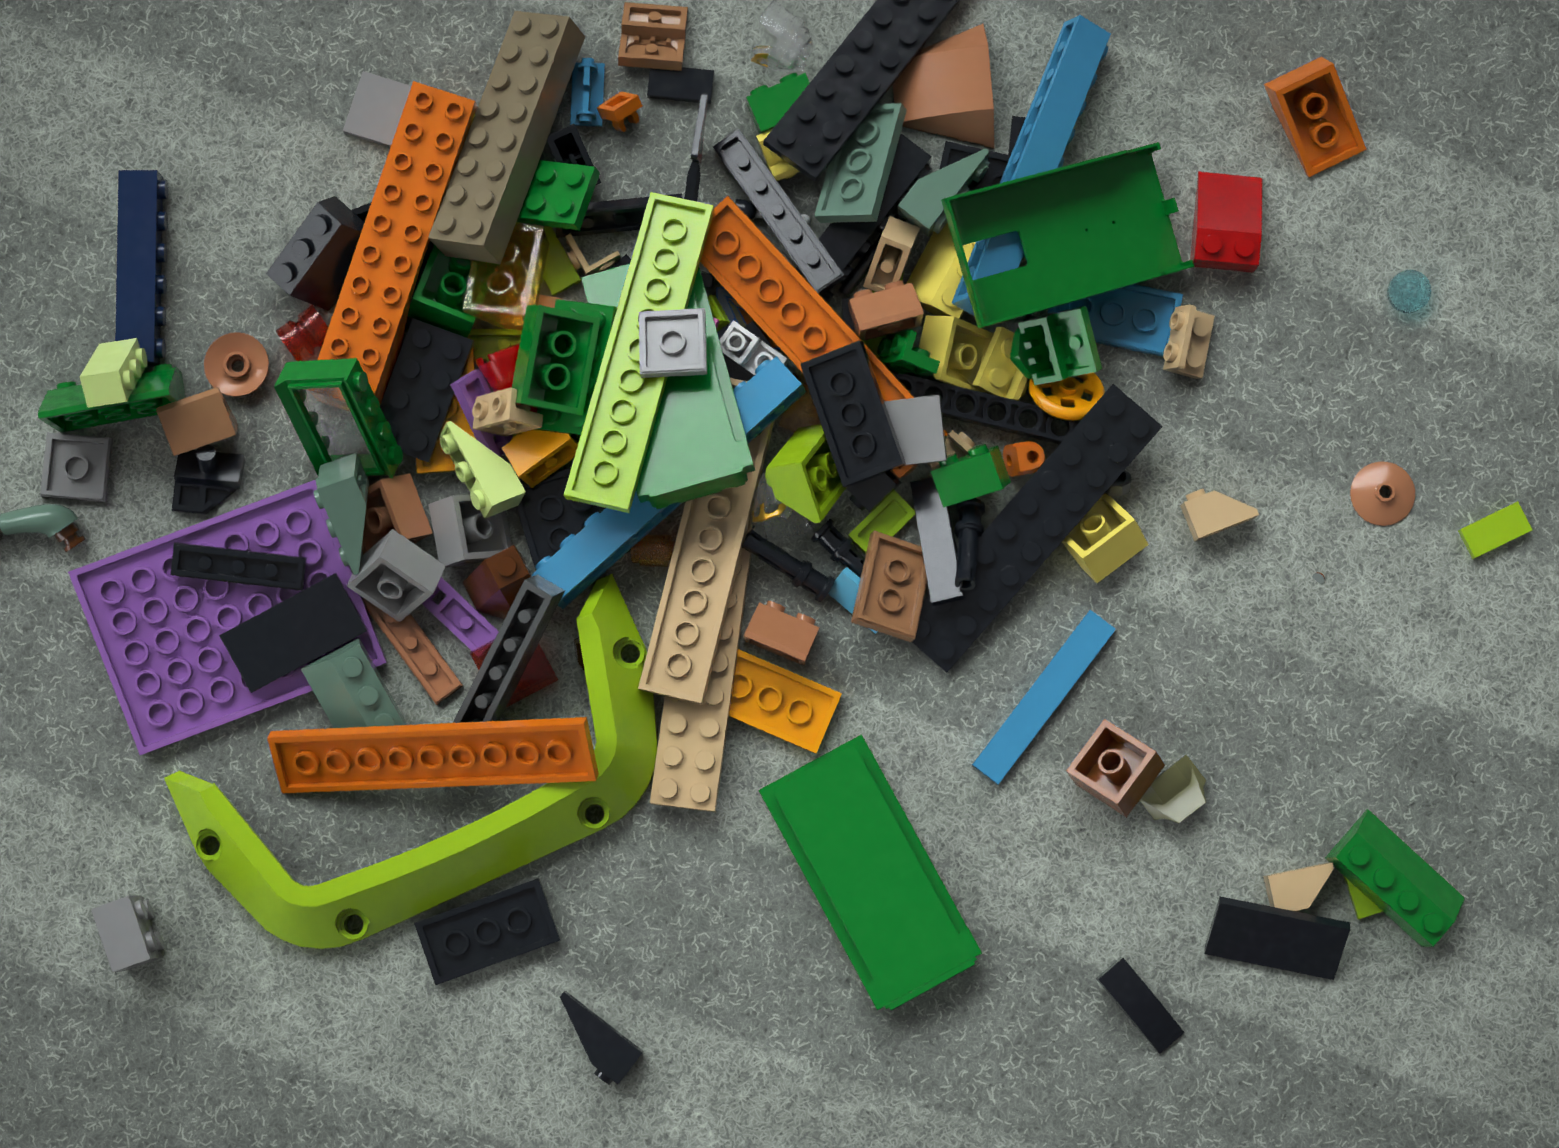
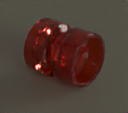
[275,305,328,361]

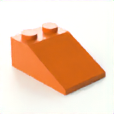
[1264,56,1367,177]

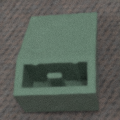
[898,148,990,237]
[314,453,369,576]

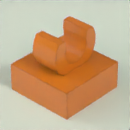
[597,91,643,132]

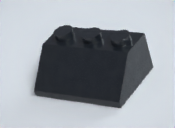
[266,196,365,311]

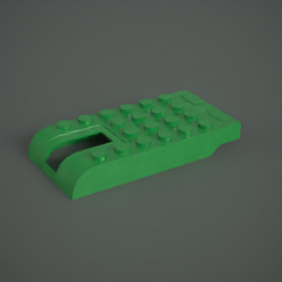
[941,142,1195,329]

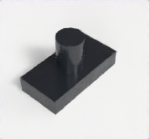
[174,444,245,489]

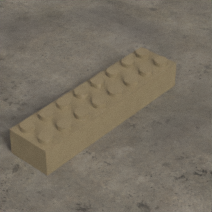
[428,11,585,264]

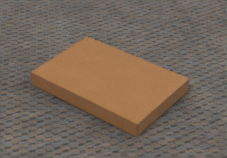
[851,530,927,642]

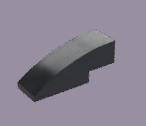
[1096,957,1184,1054]

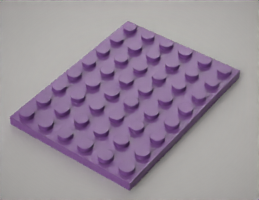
[68,480,387,755]

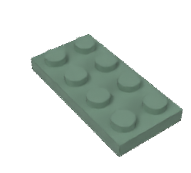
[814,103,907,223]

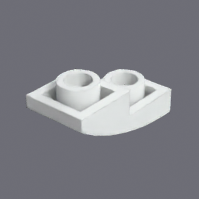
[720,320,790,375]

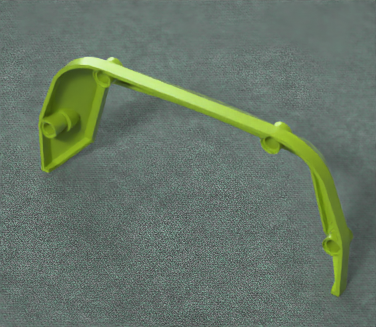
[164,574,658,949]

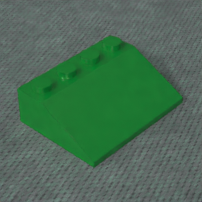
[38,364,186,433]

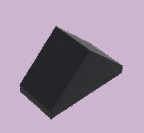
[546,123,601,185]

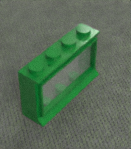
[274,358,403,478]

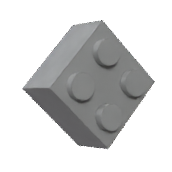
[347,529,445,622]
[91,895,165,973]

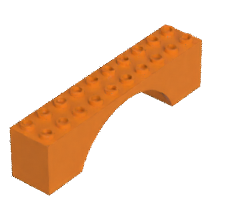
[309,81,478,410]

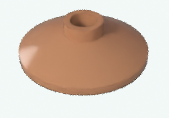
[204,332,269,397]
[1350,462,1415,526]

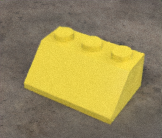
[906,223,976,319]

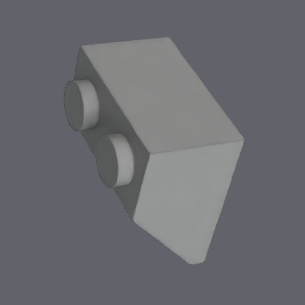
[428,494,512,567]

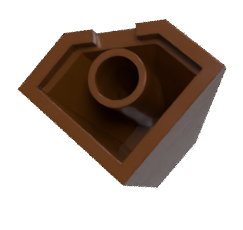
[462,545,532,620]

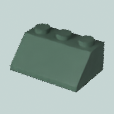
[301,637,406,728]

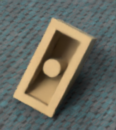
[863,216,920,292]
[1180,489,1259,541]
[1263,863,1334,912]

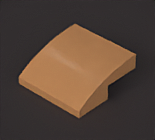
[618,2,688,71]

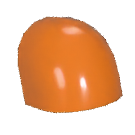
[1003,441,1045,477]

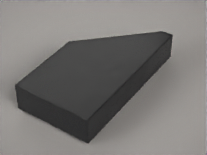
[172,483,236,515]

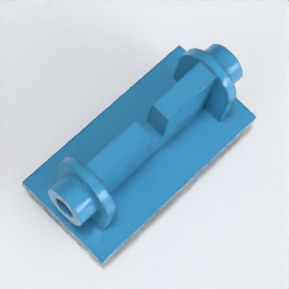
[570,58,605,127]

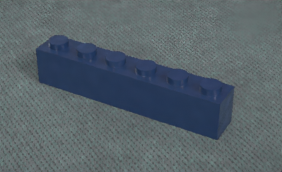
[115,170,168,367]

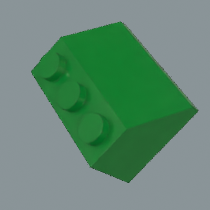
[512,305,601,416]

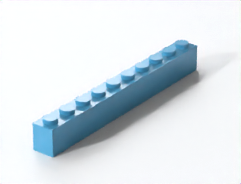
[952,15,1111,316]
[531,356,806,609]

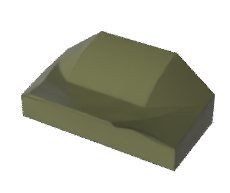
[1139,754,1206,824]

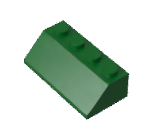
[1325,809,1465,947]

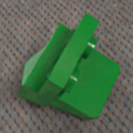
[1010,306,1102,385]

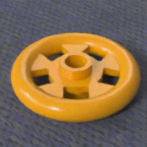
[1029,373,1105,421]

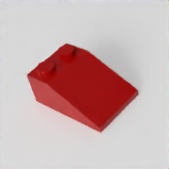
[1190,171,1262,273]

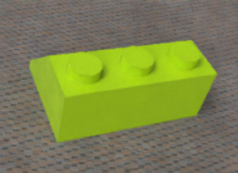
[765,424,847,523]

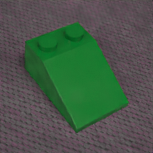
[408,245,496,338]

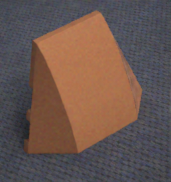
[893,23,994,149]

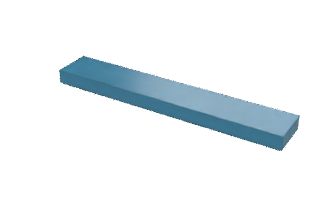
[972,610,1116,785]

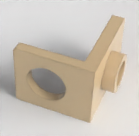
[565,233,621,276]

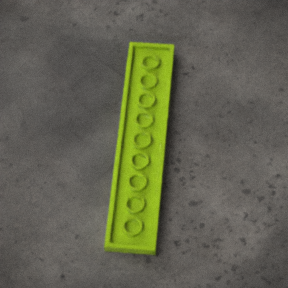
[564,192,714,513]

